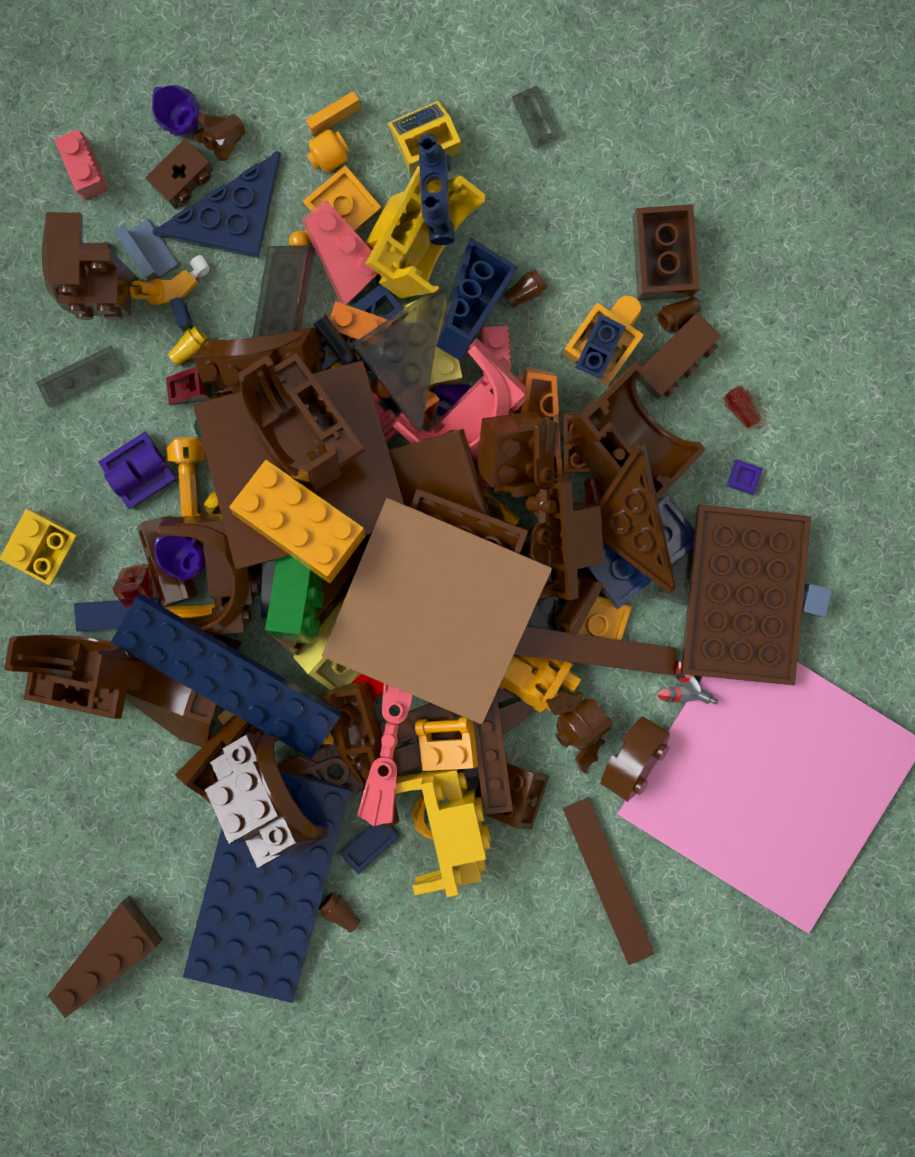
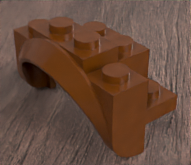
[193,327,324,395]

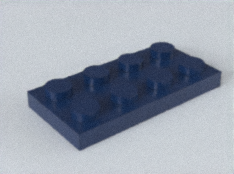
[584,496,695,609]

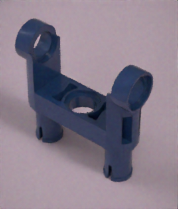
[418,134,455,245]

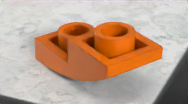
[562,413,591,473]

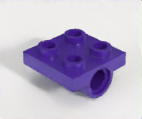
[98,432,178,510]

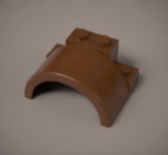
[570,363,705,501]

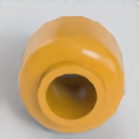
[306,129,350,173]

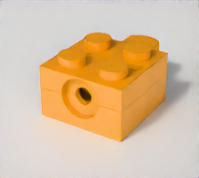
[562,296,643,387]

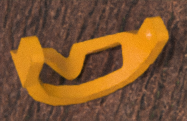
[411,795,433,840]

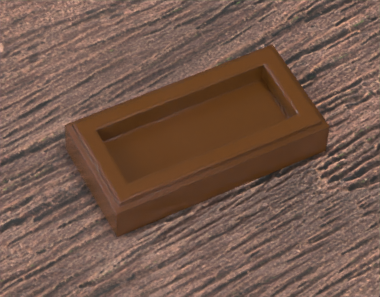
[555,572,604,635]

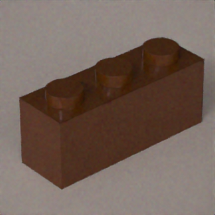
[636,312,721,400]

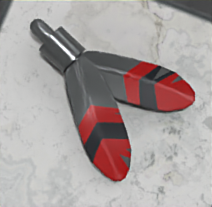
[657,661,718,704]

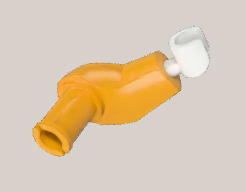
[130,255,210,305]

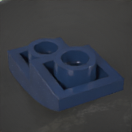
[575,314,626,379]

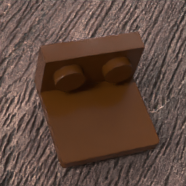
[475,763,549,829]

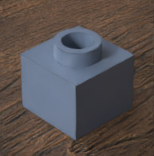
[802,584,832,617]

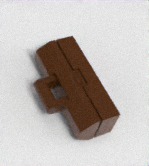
[137,516,198,607]

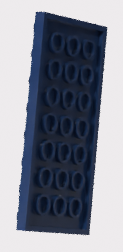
[183,770,351,1003]

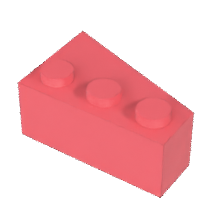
[301,201,378,305]

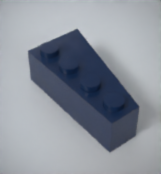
[436,237,519,361]

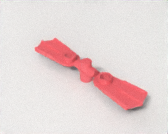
[357,683,413,826]

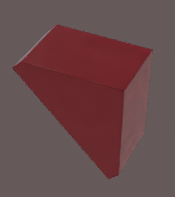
[166,366,212,405]

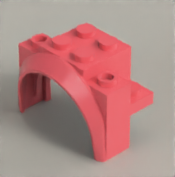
[393,338,526,460]

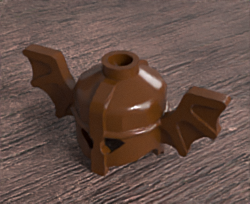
[546,691,613,773]

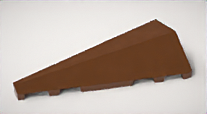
[316,681,400,827]
[175,715,264,804]

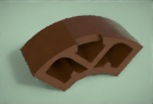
[600,716,670,802]

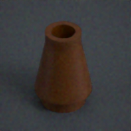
[505,269,548,308]
[657,296,701,332]
[319,892,361,933]

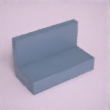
[114,219,178,281]

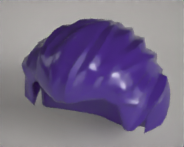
[152,85,200,137]
[154,536,205,581]

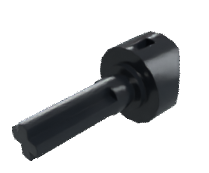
[313,315,381,384]

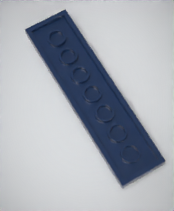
[111,593,341,759]

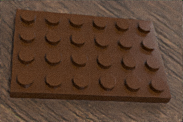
[680,504,811,686]

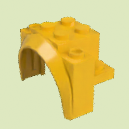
[365,166,485,299]
[395,769,491,897]

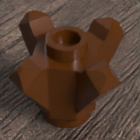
[194,113,245,161]

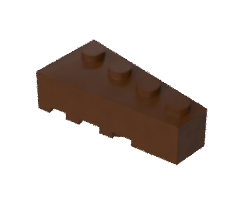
[48,896,163,1018]

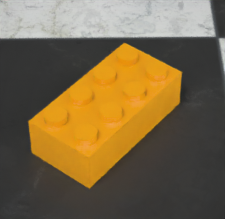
[229,460,365,583]

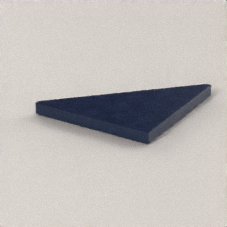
[152,151,281,258]

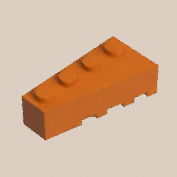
[517,367,562,475]

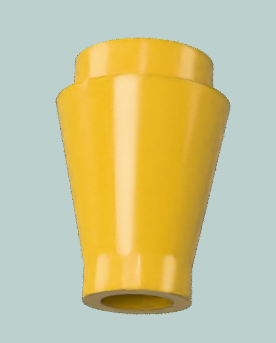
[168,326,207,366]

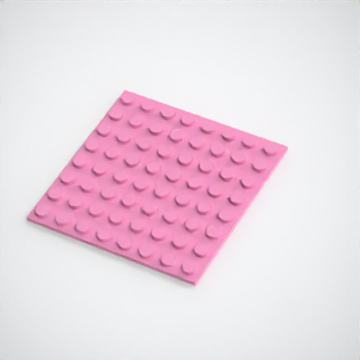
[617,662,915,934]

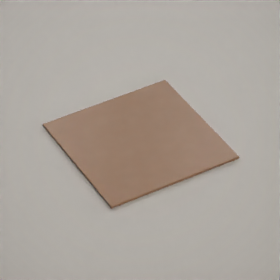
[321,497,552,724]

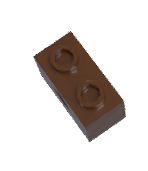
[145,138,213,209]

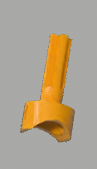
[166,437,206,516]

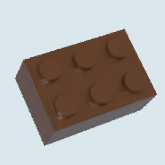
[632,204,699,301]

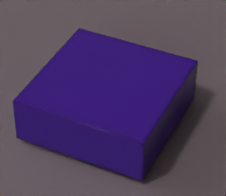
[726,459,763,495]

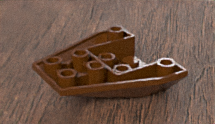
[125,634,242,747]

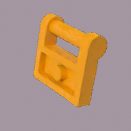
[415,716,478,771]

